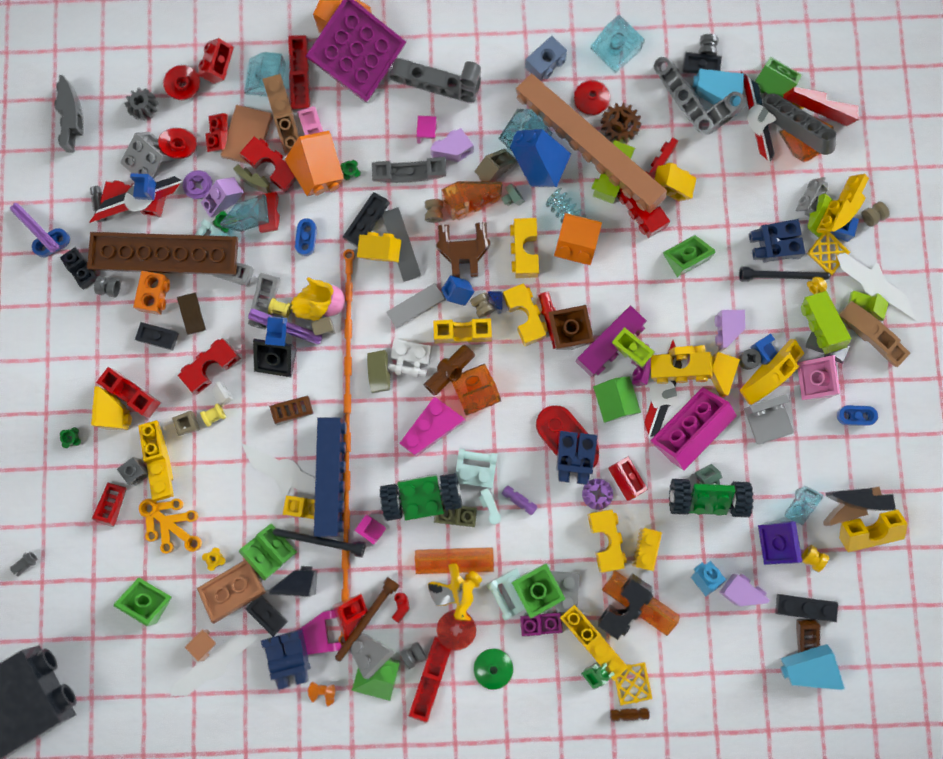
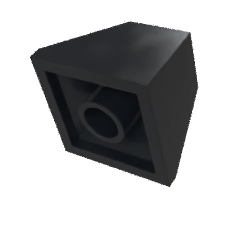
[269,566,318,597]

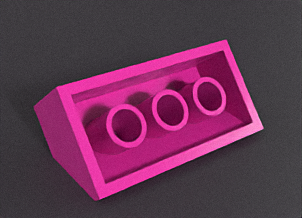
[650,387,737,471]

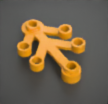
[139,498,202,554]

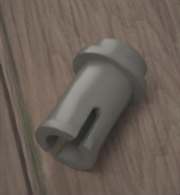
[10,552,38,576]

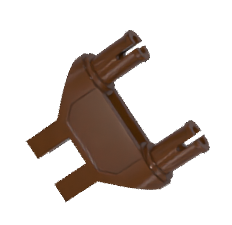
[436,222,491,278]

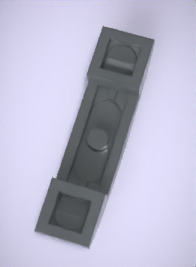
[372,157,446,183]
[382,207,421,282]

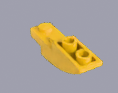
[816,174,869,233]
[739,339,805,405]
[138,420,174,501]
[560,604,629,681]

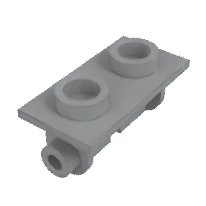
[796,177,828,217]

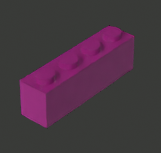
[575,305,647,377]

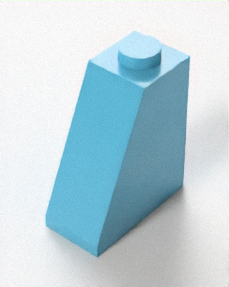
[692,69,744,116]
[780,644,845,690]

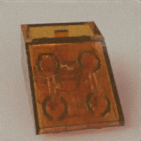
[441,181,503,221]

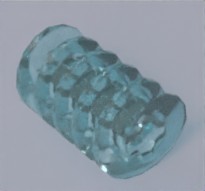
[546,187,587,223]

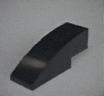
[825,488,896,511]

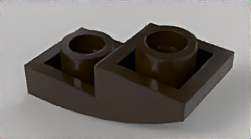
[177,292,206,335]

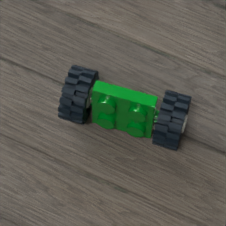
[379,473,462,521]
[669,479,754,518]

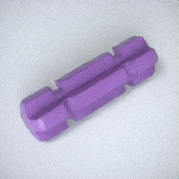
[502,485,537,515]

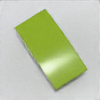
[807,193,833,238]

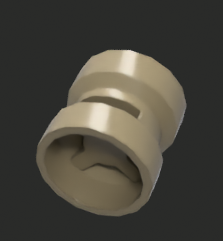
[425,199,443,223]
[862,201,890,227]
[470,292,495,318]

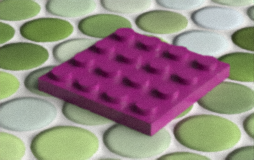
[305,0,407,103]

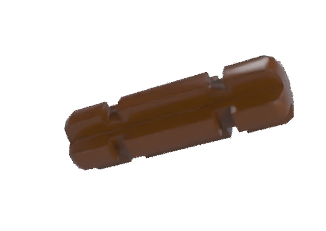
[610,708,650,722]

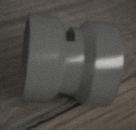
[698,34,719,56]
[94,276,121,298]
[400,641,427,669]

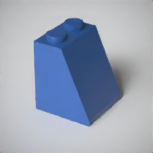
[510,129,571,187]

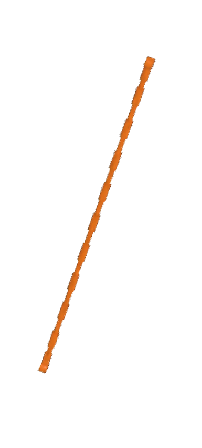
[338,249,355,646]

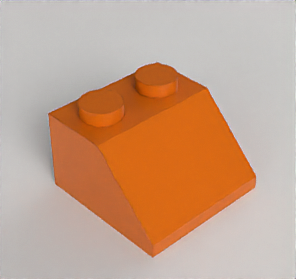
[554,213,602,266]

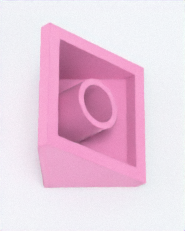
[797,355,840,400]

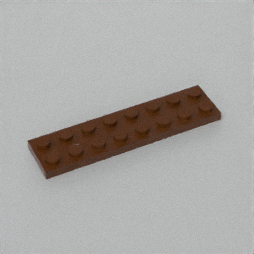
[87,232,239,276]

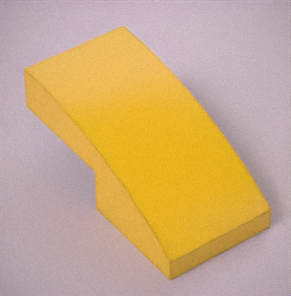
[283,495,315,519]

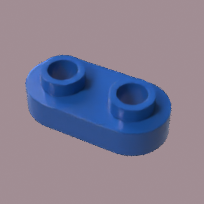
[295,218,317,256]
[31,228,70,257]
[837,405,878,426]

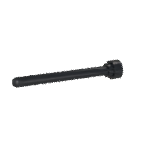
[739,266,830,282]
[273,528,366,558]

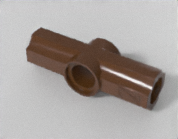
[423,344,475,396]

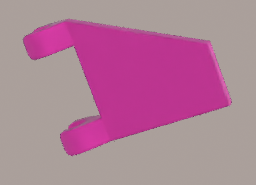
[298,610,343,655]

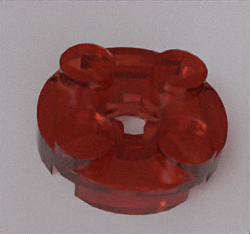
[436,609,476,651]

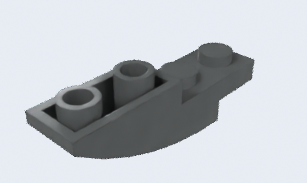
[54,75,84,153]

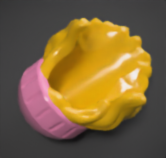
[290,277,345,321]

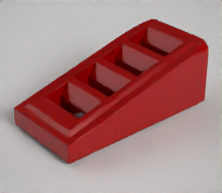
[92,482,127,527]

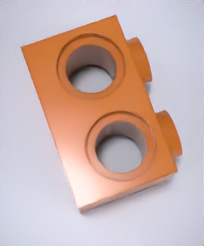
[133,271,170,315]

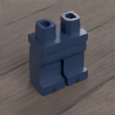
[749,219,806,263]
[556,431,598,485]
[261,629,311,690]

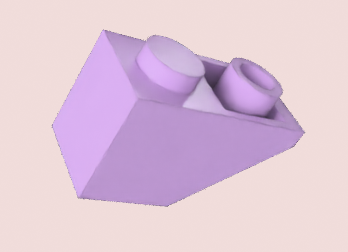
[430,128,474,162]
[201,177,244,218]
[715,310,745,351]
[719,574,770,606]

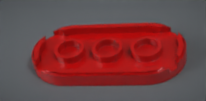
[536,405,599,468]

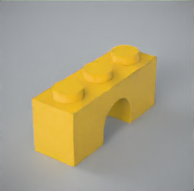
[510,218,539,278]
[502,283,548,347]
[433,318,492,344]
[651,352,713,384]
[587,509,627,573]
[839,509,908,552]

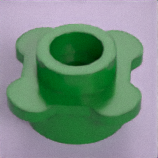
[340,160,361,180]
[213,211,235,233]
[60,427,81,448]

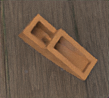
[823,487,882,526]

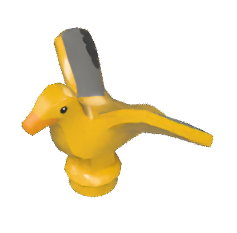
[428,563,482,621]

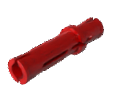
[538,291,556,349]

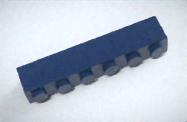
[314,417,347,537]

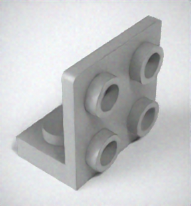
[121,132,174,178]
[744,394,794,445]

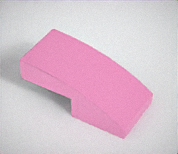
[298,106,323,135]

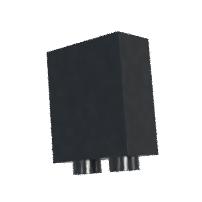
[0,645,76,759]

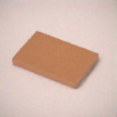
[221,105,272,165]
[197,560,266,624]

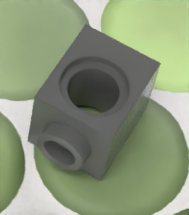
[117,457,148,486]

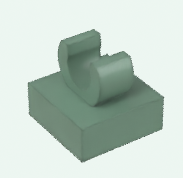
[501,184,525,206]
[695,464,723,485]

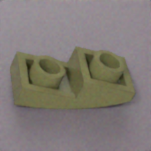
[233,164,272,193]
[367,350,390,393]
[434,504,477,527]

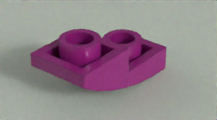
[631,344,651,387]
[520,612,563,636]

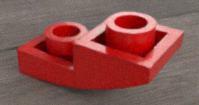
[205,113,228,153]
[258,192,280,233]

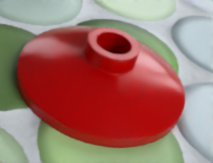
[163,65,200,100]
[574,80,610,115]
[158,128,197,159]

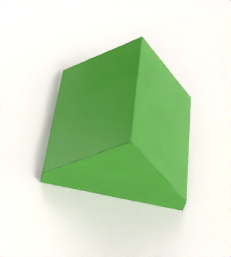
[663,235,716,277]
[593,376,641,423]
[511,563,565,619]
[113,577,172,627]

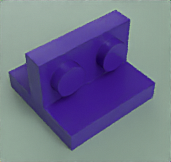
[758,521,802,565]

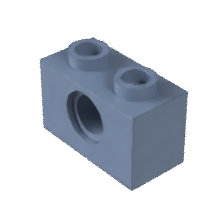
[525,36,567,81]

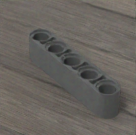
[763,93,836,155]

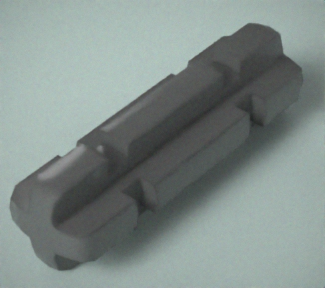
[90,186,106,222]

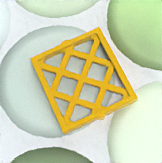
[807,232,850,276]
[615,662,653,705]

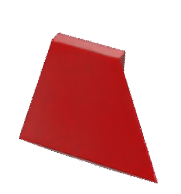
[332,594,368,642]

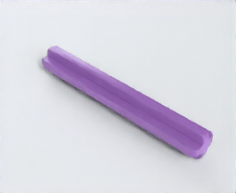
[10,203,59,253]
[248,309,322,345]

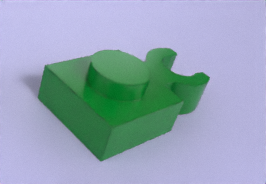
[581,663,614,690]

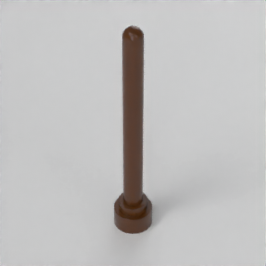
[335,576,400,662]

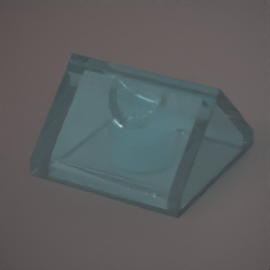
[220,194,269,232]

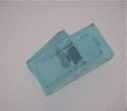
[785,486,824,526]

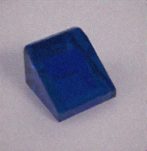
[488,291,503,314]

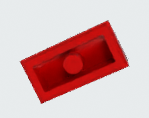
[608,456,648,501]

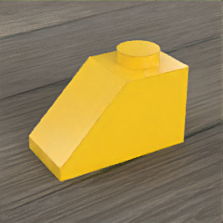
[711,352,740,398]

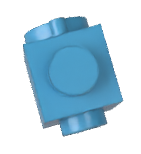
[691,561,726,596]

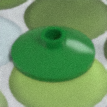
[474,648,513,690]

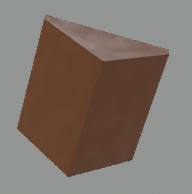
[548,305,594,350]

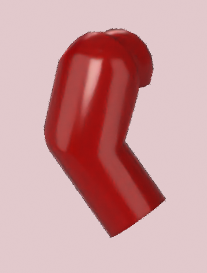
[391,593,410,623]

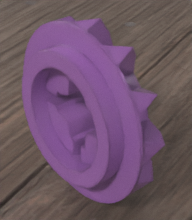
[183,170,213,200]
[582,479,613,510]

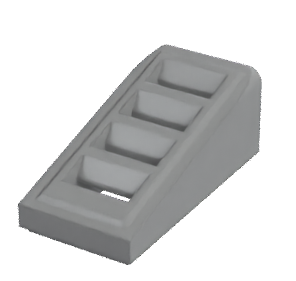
[212,262,254,287]
[251,273,281,313]

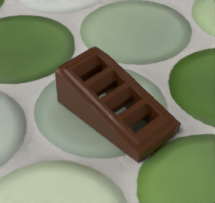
[269,396,314,425]
[796,619,820,653]

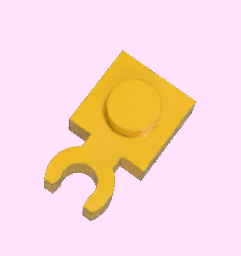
[669,345,705,361]

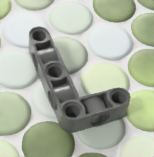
[654,57,747,135]
[389,58,481,103]

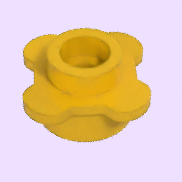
[807,277,827,294]
[202,547,225,571]

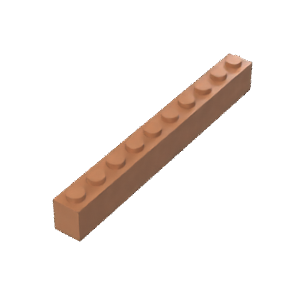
[516,73,667,213]

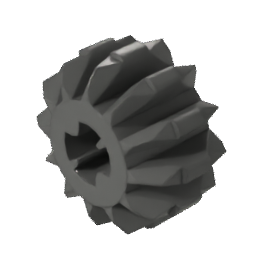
[125,88,158,120]

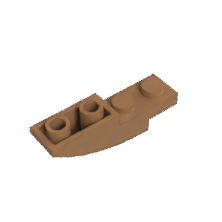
[262,74,299,154]
[839,301,910,367]

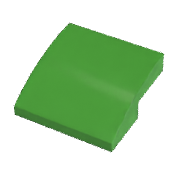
[239,523,297,581]

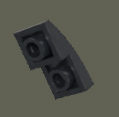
[60,247,97,290]

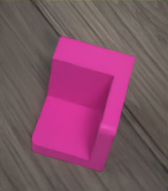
[416,115,437,143]
[354,514,386,544]

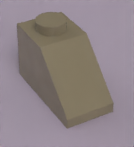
[474,148,517,185]

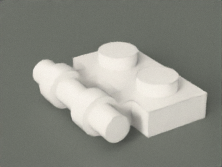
[388,339,431,378]

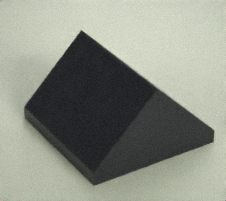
[253,338,297,377]

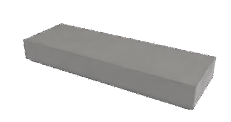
[387,283,445,329]

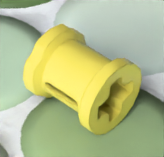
[268,298,292,319]
[200,403,226,427]

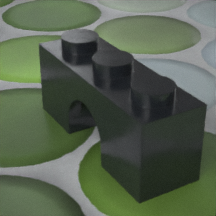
[598,573,653,640]

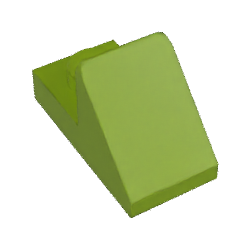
[847,291,889,321]
[612,327,655,367]

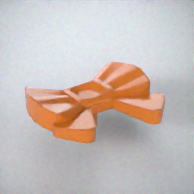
[308,682,336,706]

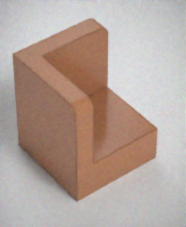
[185,629,216,662]

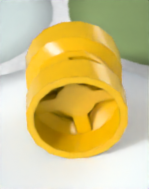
[802,545,829,572]

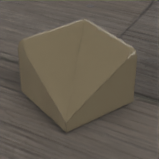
[311,317,335,335]
[172,411,200,436]

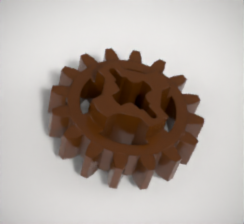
[601,103,642,143]

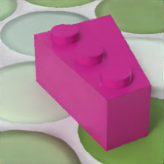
[399,396,466,456]

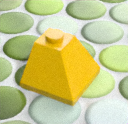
[91,386,132,430]

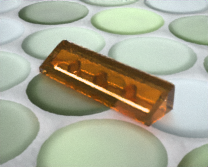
[415,547,494,574]
[602,570,680,636]

